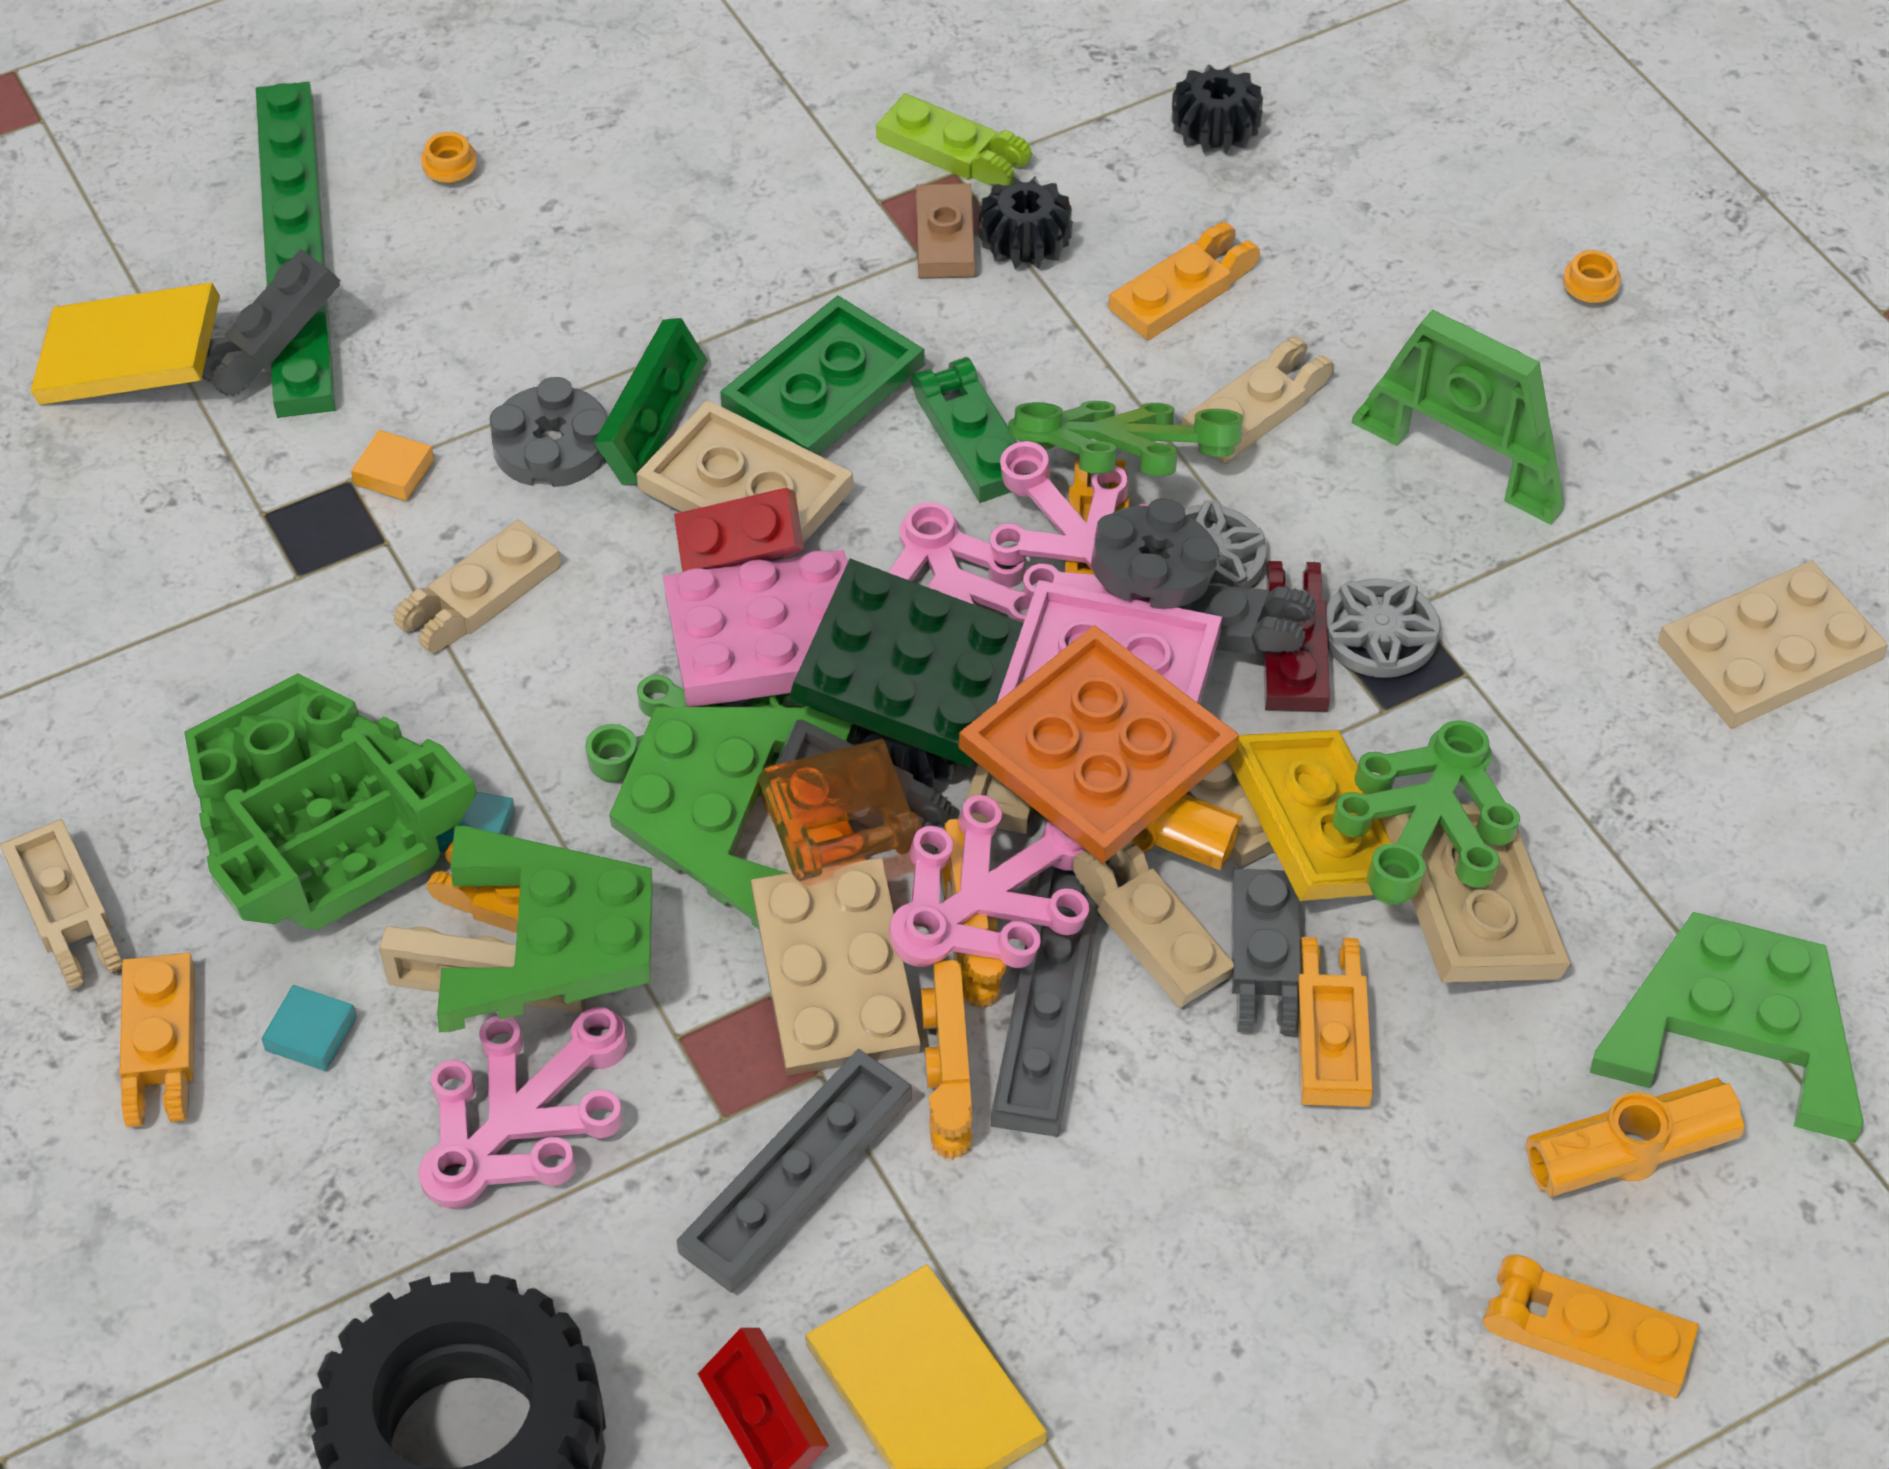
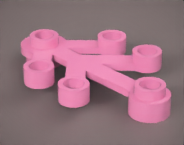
[990,441,1152,602]
[888,502,1031,623]
[889,795,1089,968]
[419,1007,627,1209]

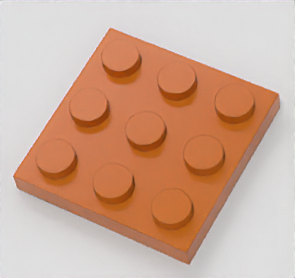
[959,624,1239,864]

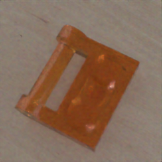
[757,738,923,881]

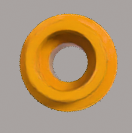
[421,132,477,183]
[1563,250,1621,303]

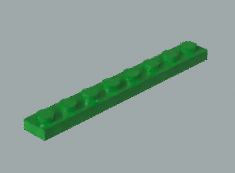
[255,81,336,418]

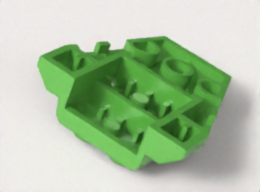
[184,673,477,930]

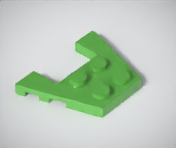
[1352,309,1564,525]
[609,707,857,930]
[437,826,653,1032]
[1589,912,1863,1143]

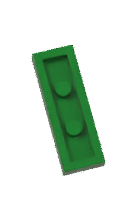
[594,318,708,485]

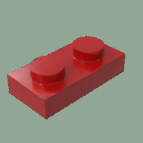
[674,487,804,573]
[697,1327,829,1469]

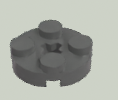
[490,377,607,487]
[1091,498,1219,609]

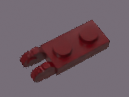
[1263,561,1330,712]

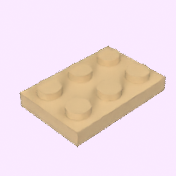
[636,400,853,560]
[1657,560,1888,729]
[1383,804,1571,983]
[751,857,921,1077]

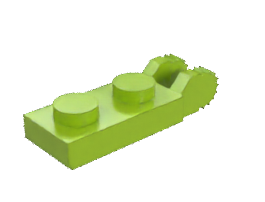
[876,93,1033,186]

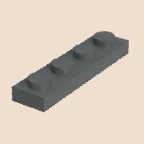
[676,1048,912,1293]

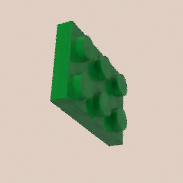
[720,295,925,455]

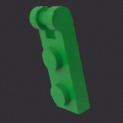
[911,357,1031,503]

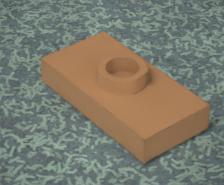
[916,184,975,278]

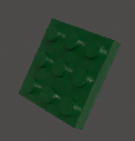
[788,558,1024,768]

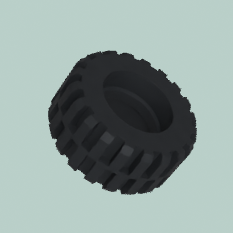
[310,1272,606,1469]

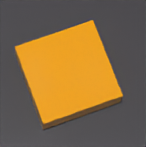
[351,430,434,501]

